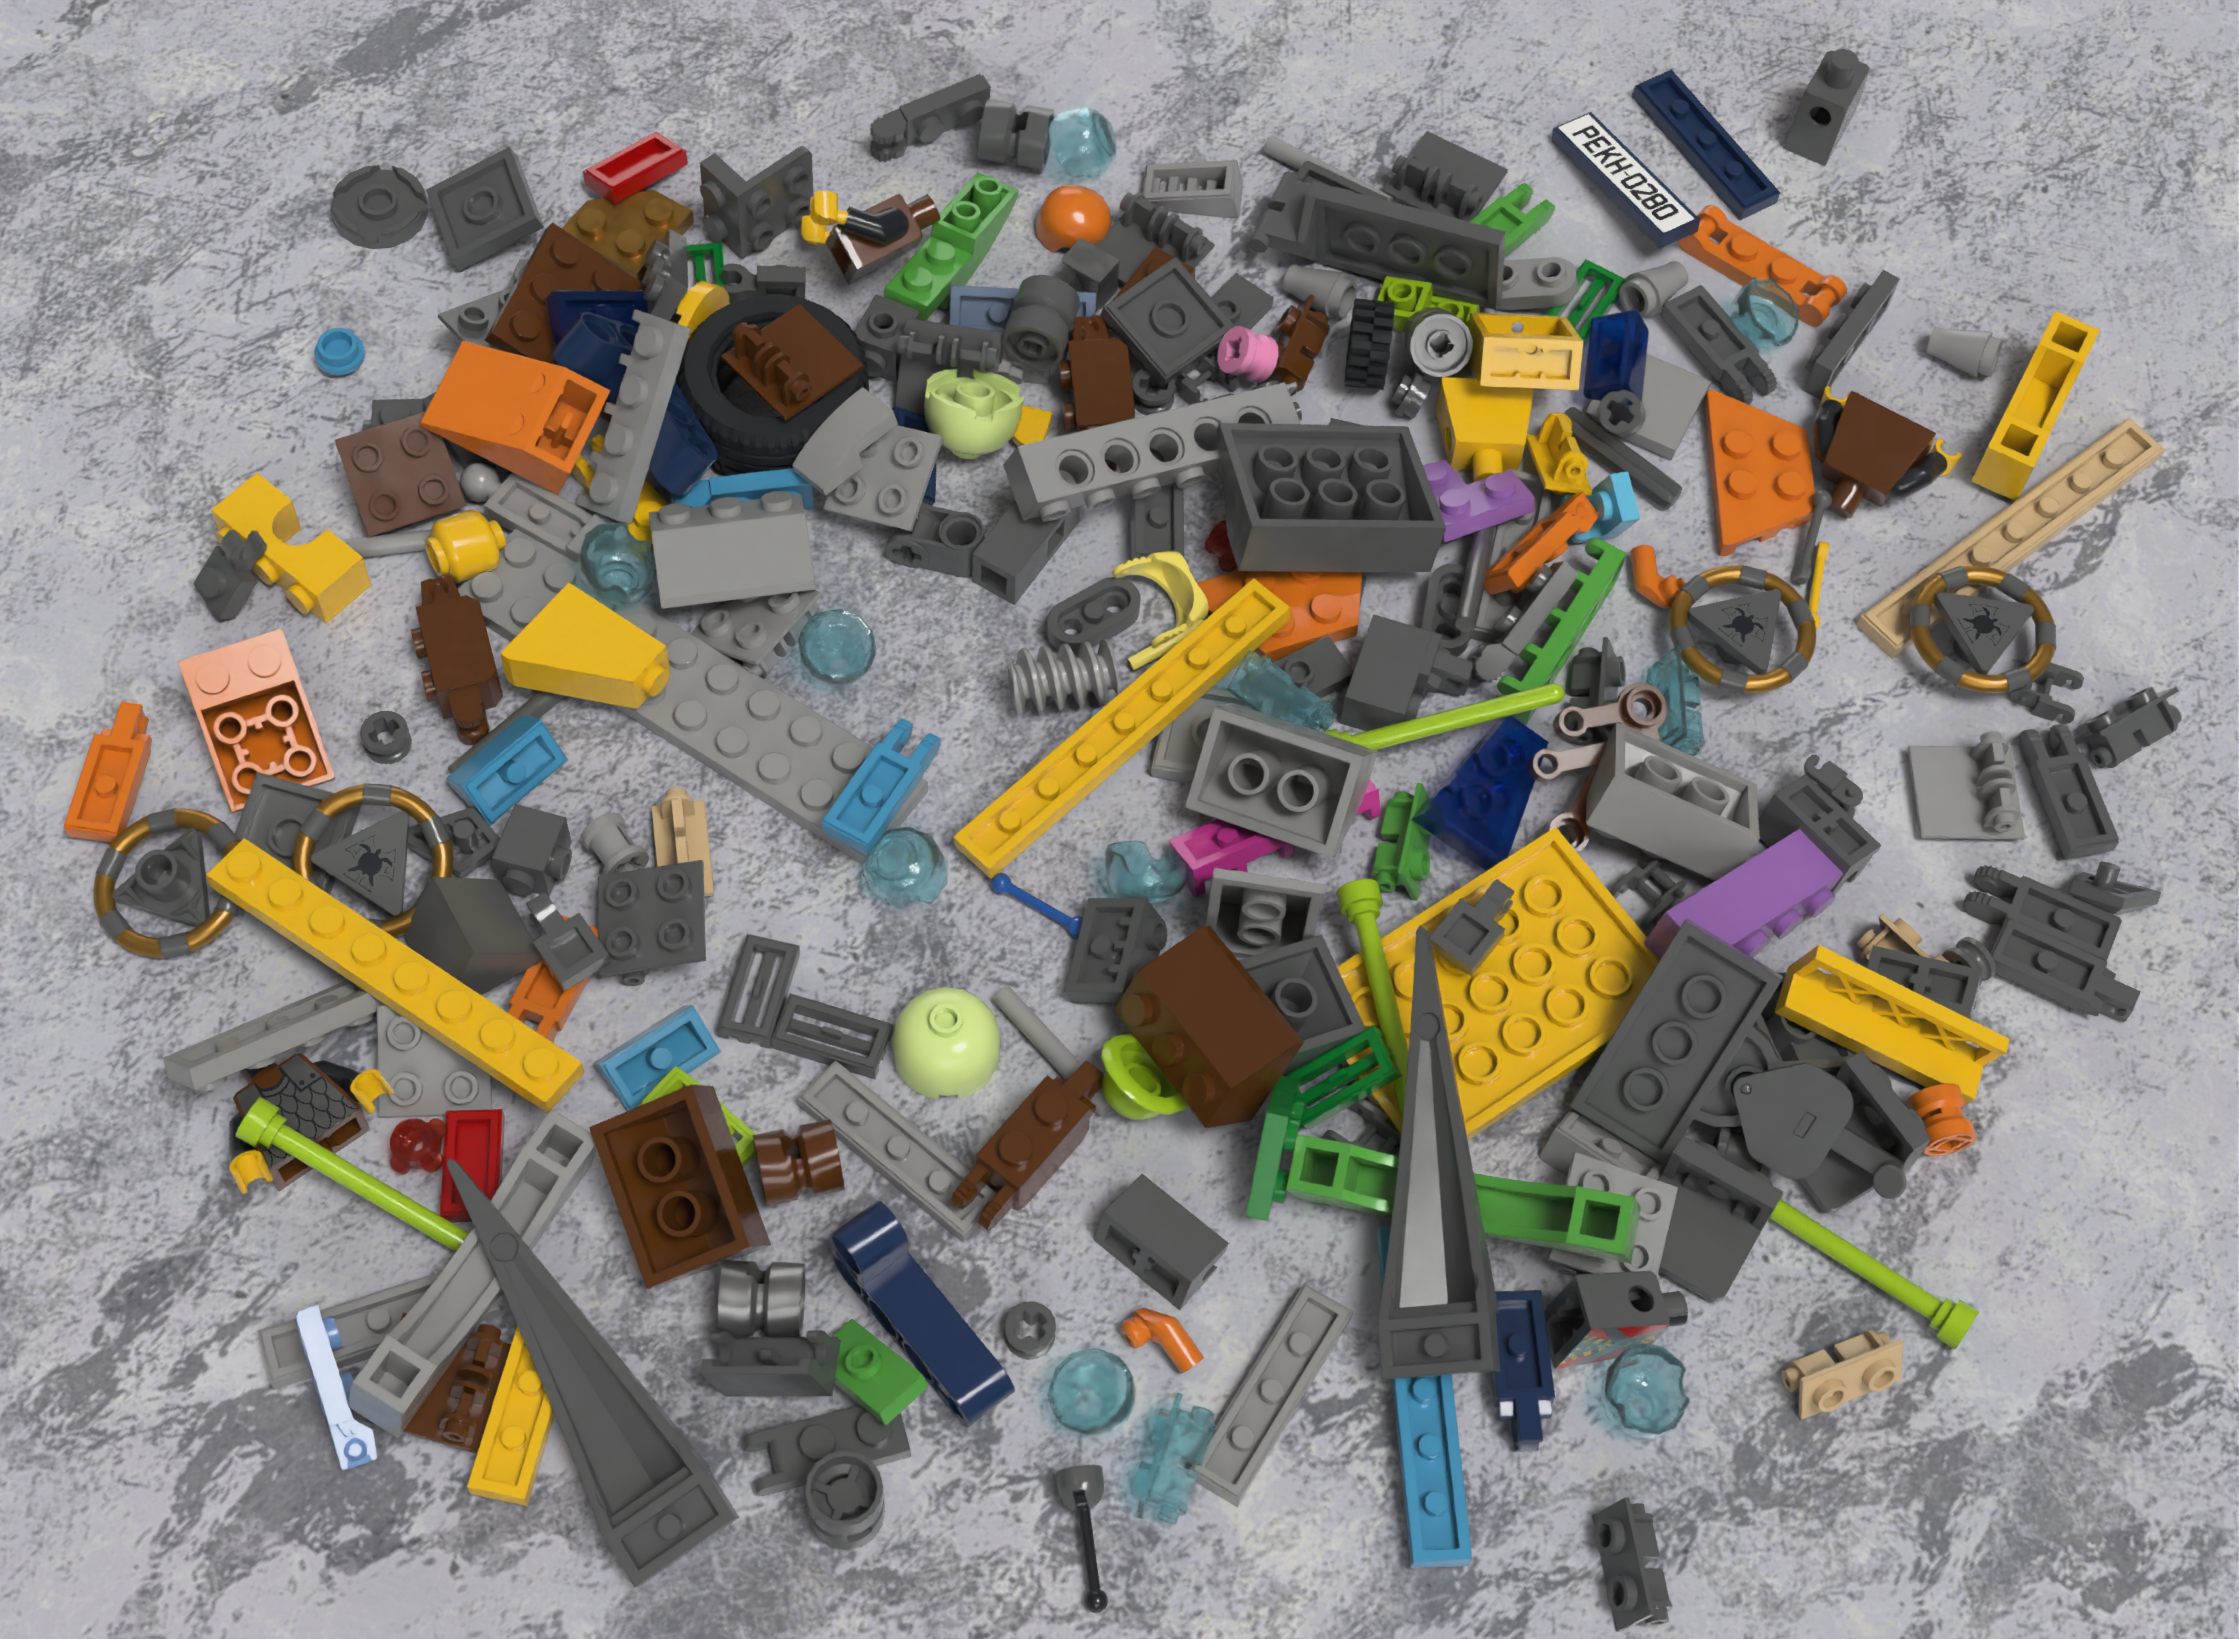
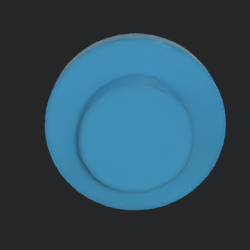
[314,328,365,375]

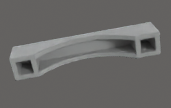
[348,1109,597,1438]

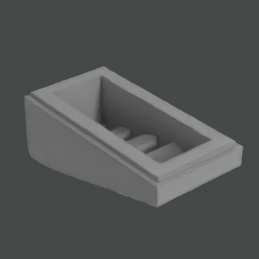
[1142,160,1243,218]

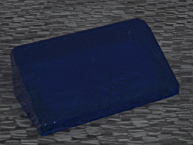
[1583,309,1649,406]

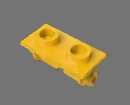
[1526,412,1593,496]

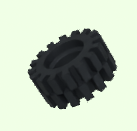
[1344,298,1395,390]

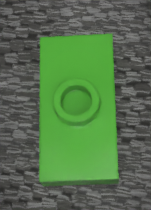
[832,1319,929,1426]

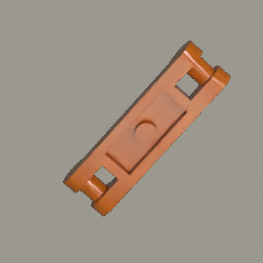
[1678,205,1847,327]

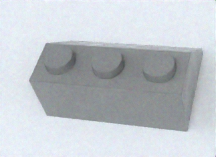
[649,491,816,609]
[1185,702,1378,858]
[1586,722,1760,881]

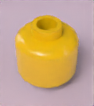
[425,509,506,584]

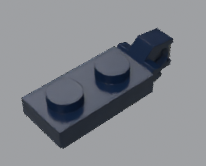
[1490,1290,1555,1452]

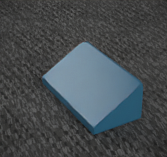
[446,715,568,826]
[593,1005,721,1111]

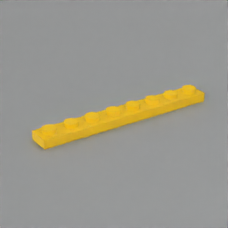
[953,578,1291,879]
[206,838,584,1114]

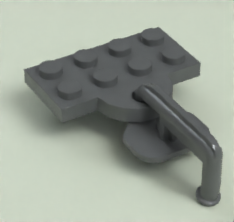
[1570,918,1907,1199]

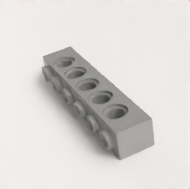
[1003,382,1301,522]

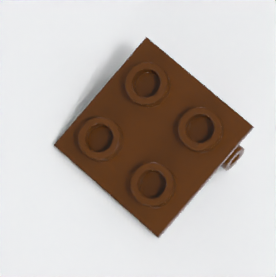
[721,304,864,421]
[334,411,466,537]
[365,1313,511,1454]

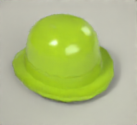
[1101,1034,1188,1120]

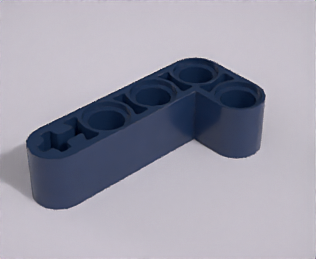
[552,312,718,496]
[830,1200,1015,1427]

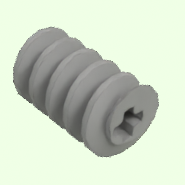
[1007,639,1118,715]

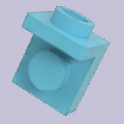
[1561,471,1640,543]

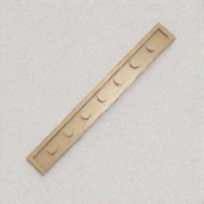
[1857,418,2165,659]

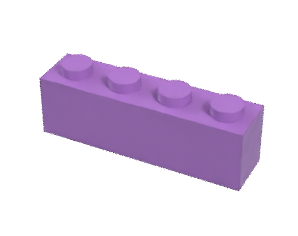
[1644,829,1844,960]

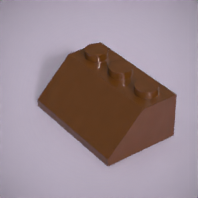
[1114,926,1304,1128]
[589,1084,771,1289]

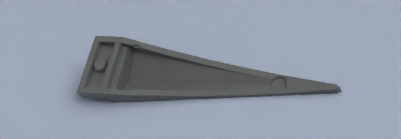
[1378,925,1500,1380]
[447,1159,739,1587]

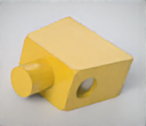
[1435,377,1534,482]

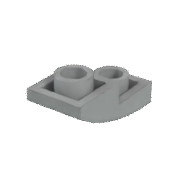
[792,387,898,496]

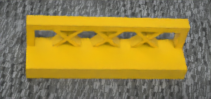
[1774,945,2010,1105]

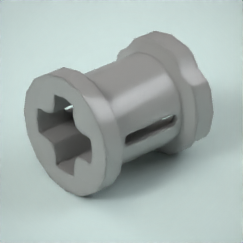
[581,812,649,875]

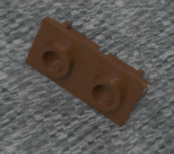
[1257,294,1330,396]

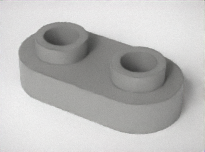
[1497,257,1578,310]

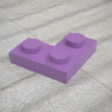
[1423,459,1535,543]

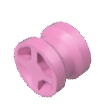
[1217,326,1278,383]

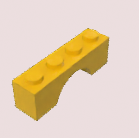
[1971,311,2100,501]

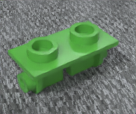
[1371,783,1439,901]

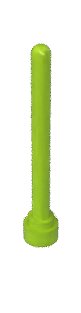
[1322,683,1564,750]
[1336,879,1409,1119]
[235,1097,469,1252]
[1769,1199,1980,1350]

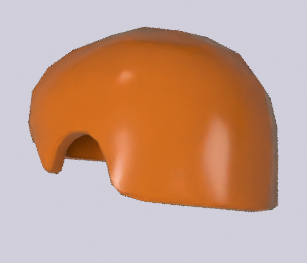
[1035,184,1112,252]

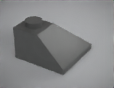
[1238,935,1366,1076]

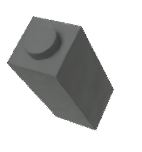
[972,500,1080,605]

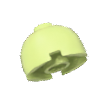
[924,369,1024,459]
[891,987,1001,1099]

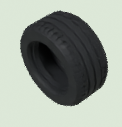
[678,294,869,475]

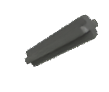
[1564,407,1682,510]

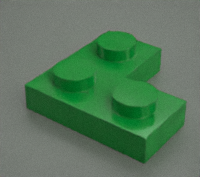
[1246,1075,1306,1221]

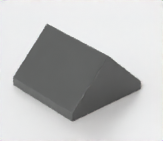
[404,877,542,995]

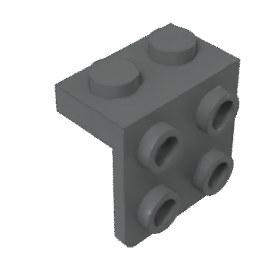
[700,146,814,260]
[1798,1051,1931,1213]
[1659,1136,1784,1302]

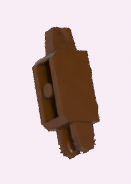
[1058,315,1135,472]
[410,575,503,745]
[950,1060,1104,1230]

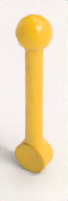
[1808,541,1829,629]

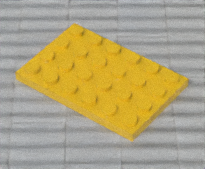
[1337,827,1660,1140]

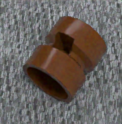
[753,1119,845,1206]

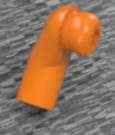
[1630,545,1686,609]
[1120,1308,1204,1374]

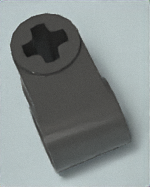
[885,502,985,578]

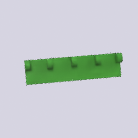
[1497,538,1627,725]

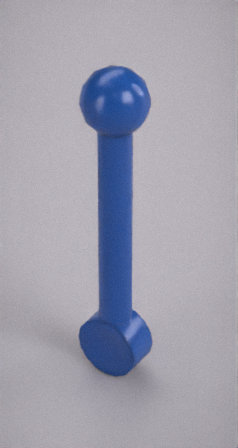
[991,873,1083,940]

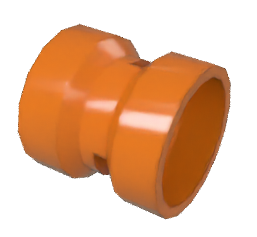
[1906,1083,1977,1156]

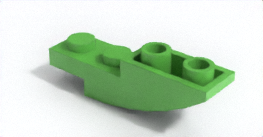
[884,172,1019,321]

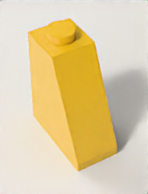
[500,582,671,709]

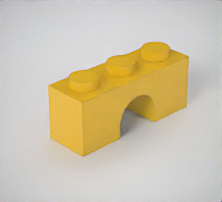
[211,473,372,624]

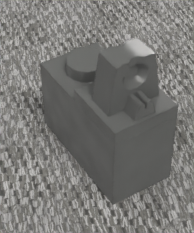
[1340,614,1474,731]

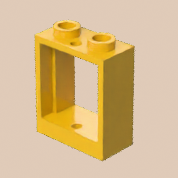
[1468,313,1583,390]

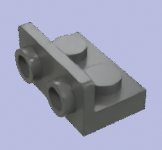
[1064,897,1167,1003]

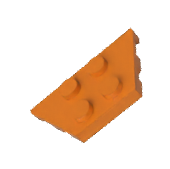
[1703,390,1815,556]
[1197,570,1362,664]

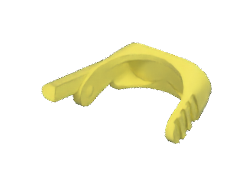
[1112,551,1209,671]

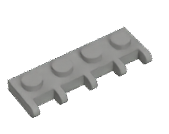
[576,309,691,524]

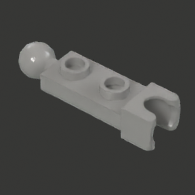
[460,462,628,580]

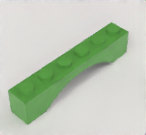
[1286,1134,1641,1264]

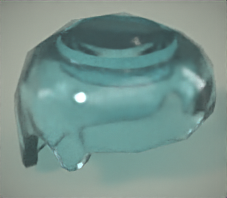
[1049,106,1117,178]
[1730,277,1799,351]
[578,522,656,605]
[798,609,877,687]
[862,827,949,908]
[1105,841,1187,905]
[1601,1343,1690,1440]
[1047,1348,1136,1438]

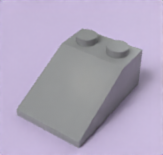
[1205,868,1325,958]

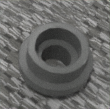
[1390,371,1433,418]

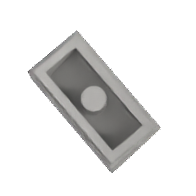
[1540,1108,1667,1181]

